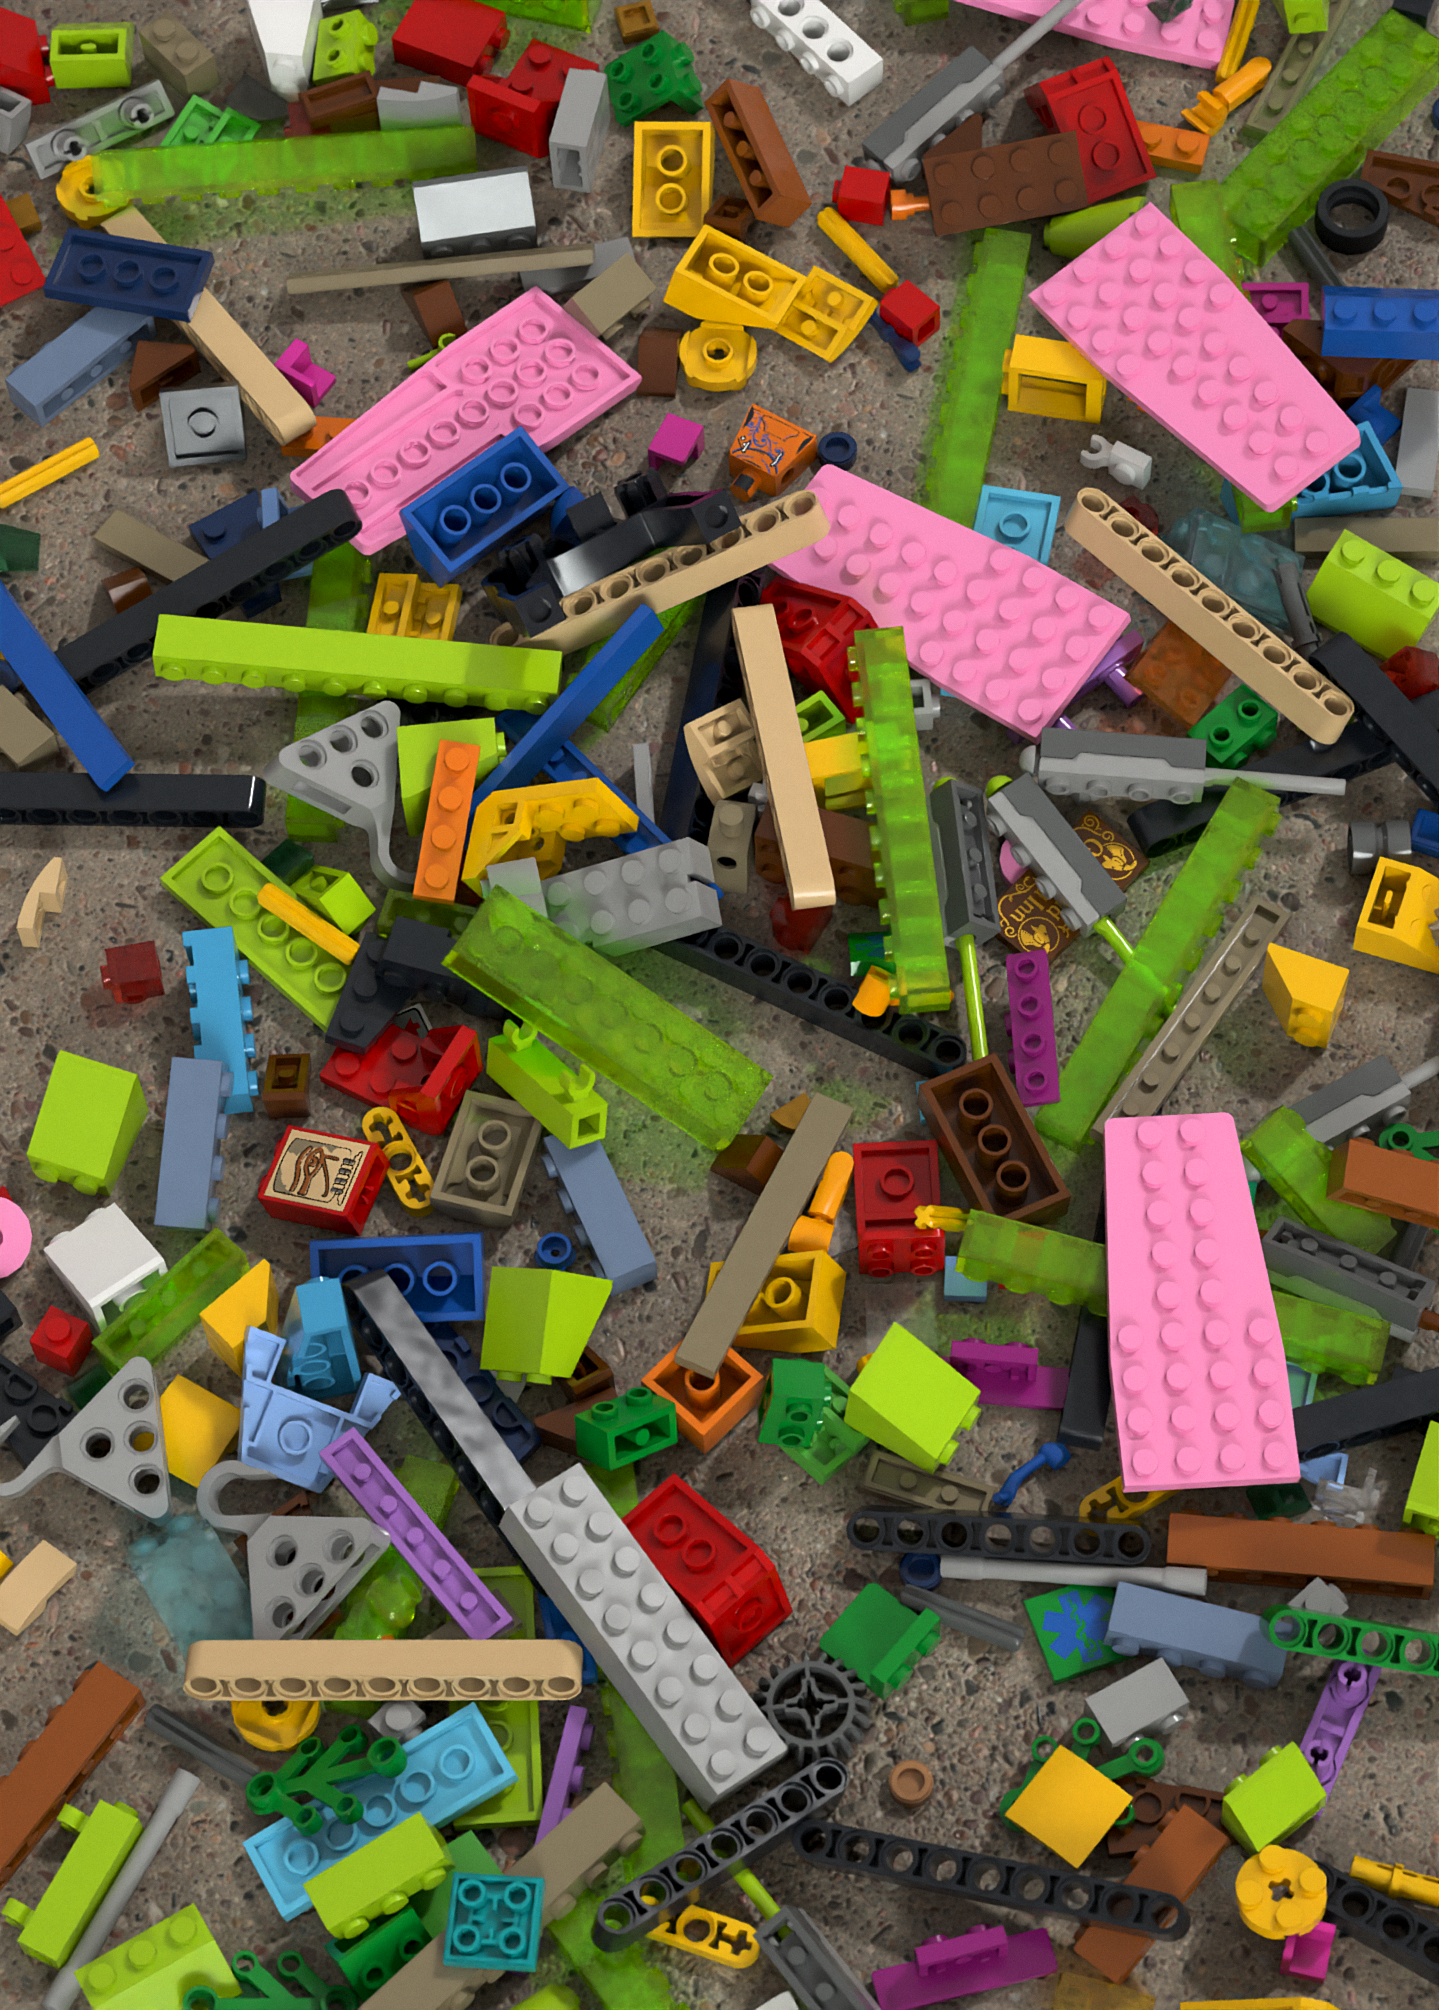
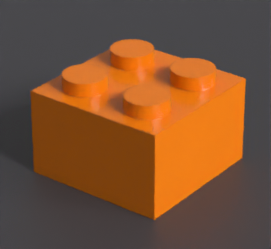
[641,1337,764,1454]

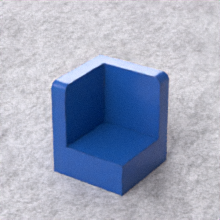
[1345,384,1402,446]

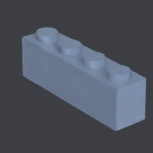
[5,307,157,428]
[154,1057,234,1233]
[540,1134,658,1297]
[1103,1581,1293,1689]

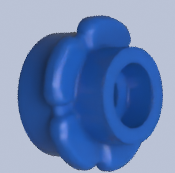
[534,1233,576,1272]

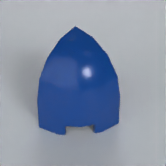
[550,486,585,540]

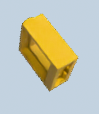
[1002,334,1107,424]
[804,724,911,813]

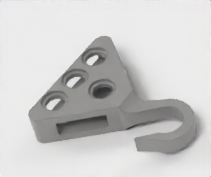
[263,701,424,892]
[0,1357,174,1526]
[196,1460,391,1640]

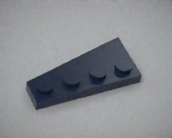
[383,1321,542,1466]

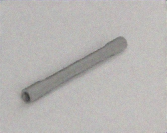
[940,1555,1207,1596]
[41,1768,201,2010]

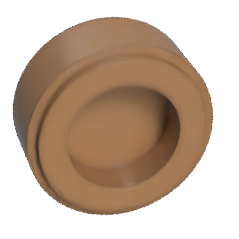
[889,1760,934,1808]

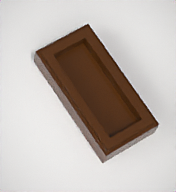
[298,70,379,130]

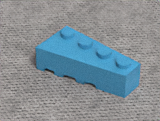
[1219,421,1403,530]
[182,926,260,1114]
[274,1277,363,1401]

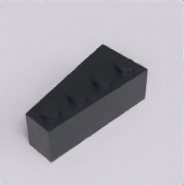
[374,916,563,1029]

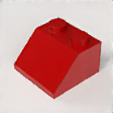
[0,7,56,106]

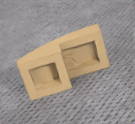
[16,857,68,948]
[0,1540,77,1636]

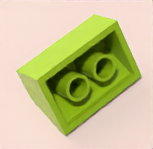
[1306,529,1439,671]
[302,1811,456,1940]
[73,1903,243,2010]

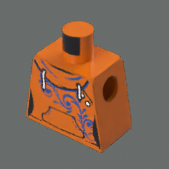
[728,404,817,501]

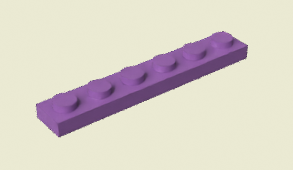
[319,1427,515,1640]
[507,1705,595,1978]

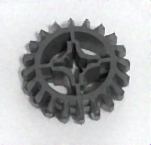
[752,1650,871,1770]

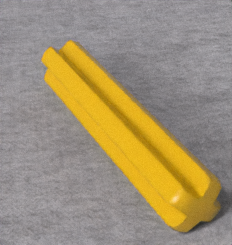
[1215,0,1260,85]
[817,207,899,294]
[0,437,99,508]
[257,883,360,965]
[914,1205,974,1232]

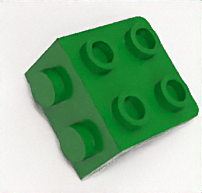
[604,30,704,127]
[819,1583,942,1701]

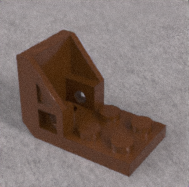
[1281,319,1418,413]

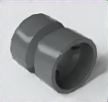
[1347,820,1411,875]

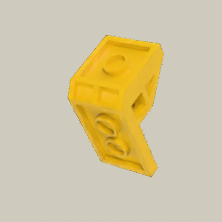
[461,777,639,909]

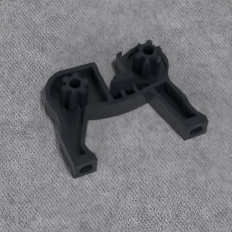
[481,467,742,638]

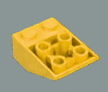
[1353,856,1439,974]

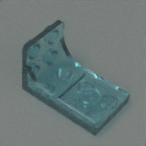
[1144,507,1305,630]
[122,1511,254,1660]

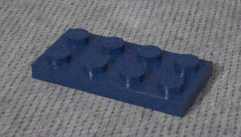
[43,227,215,323]

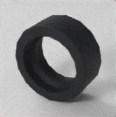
[1314,179,1389,255]

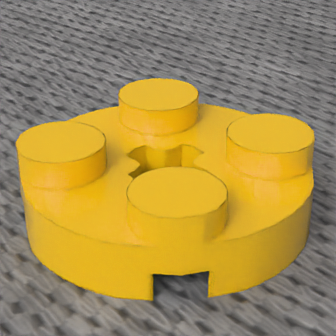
[56,154,134,229]
[679,320,757,392]
[231,1700,321,1752]
[1235,1845,1327,1940]

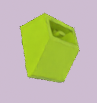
[50,22,135,89]
[1221,1741,1327,1857]

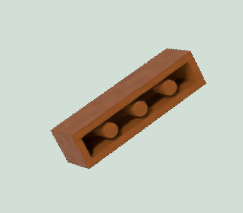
[704,78,812,228]
[1325,1137,1439,1230]
[1072,1804,1231,1988]

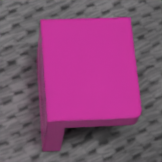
[274,338,336,408]
[648,413,705,471]
[1279,1922,1336,1984]

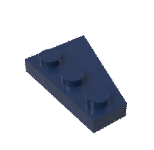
[188,490,282,619]

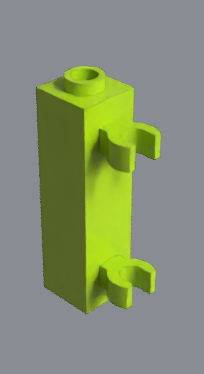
[486,1013,608,1150]
[1,1799,144,1971]

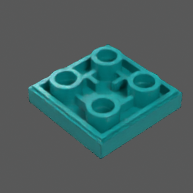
[443,1872,546,1972]

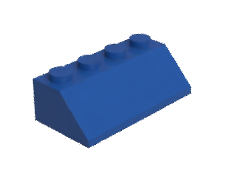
[1321,286,1439,360]
[399,426,570,588]
[309,1231,486,1326]

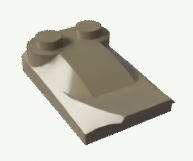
[430,1090,543,1228]

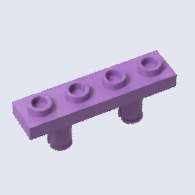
[1006,629,1146,746]
[1299,1648,1383,1821]

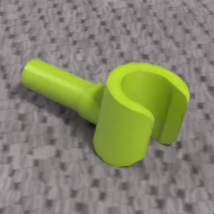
[407,333,456,371]

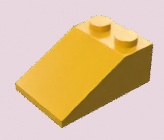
[632,122,716,238]
[663,224,807,330]
[705,1250,847,1353]

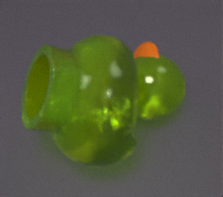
[362,1573,422,1640]

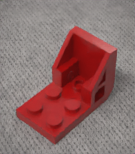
[466,38,600,159]
[1023,56,1157,204]
[760,576,904,724]
[319,1024,483,1135]
[621,1473,793,1669]

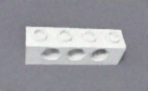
[750,0,883,106]

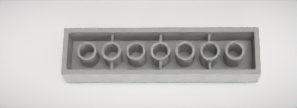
[499,1463,788,1813]

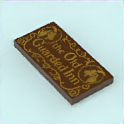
[995,810,1151,966]

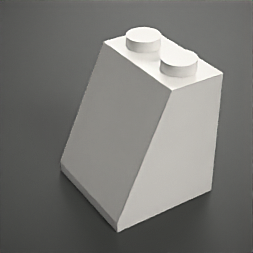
[245,0,323,102]
[43,1202,175,1341]

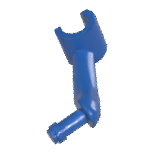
[992,1442,1071,1507]

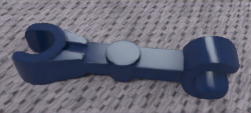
[866,295,921,372]

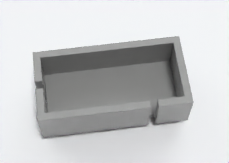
[540,837,722,969]

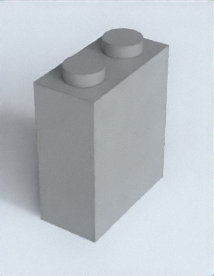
[549,68,611,193]

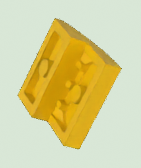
[771,265,879,363]
[366,573,463,641]
[133,1374,240,1489]
[1004,1745,1133,1871]

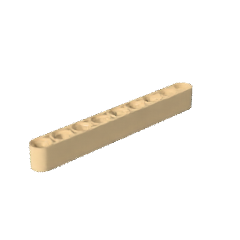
[98,205,317,446]
[1064,488,1354,744]
[490,490,830,656]
[731,603,836,910]
[183,1640,583,1701]

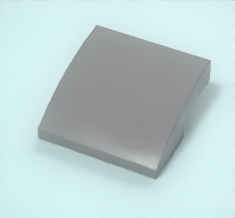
[377,81,464,147]

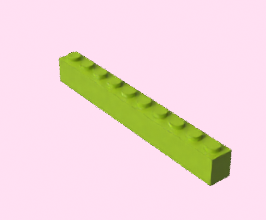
[152,614,562,715]

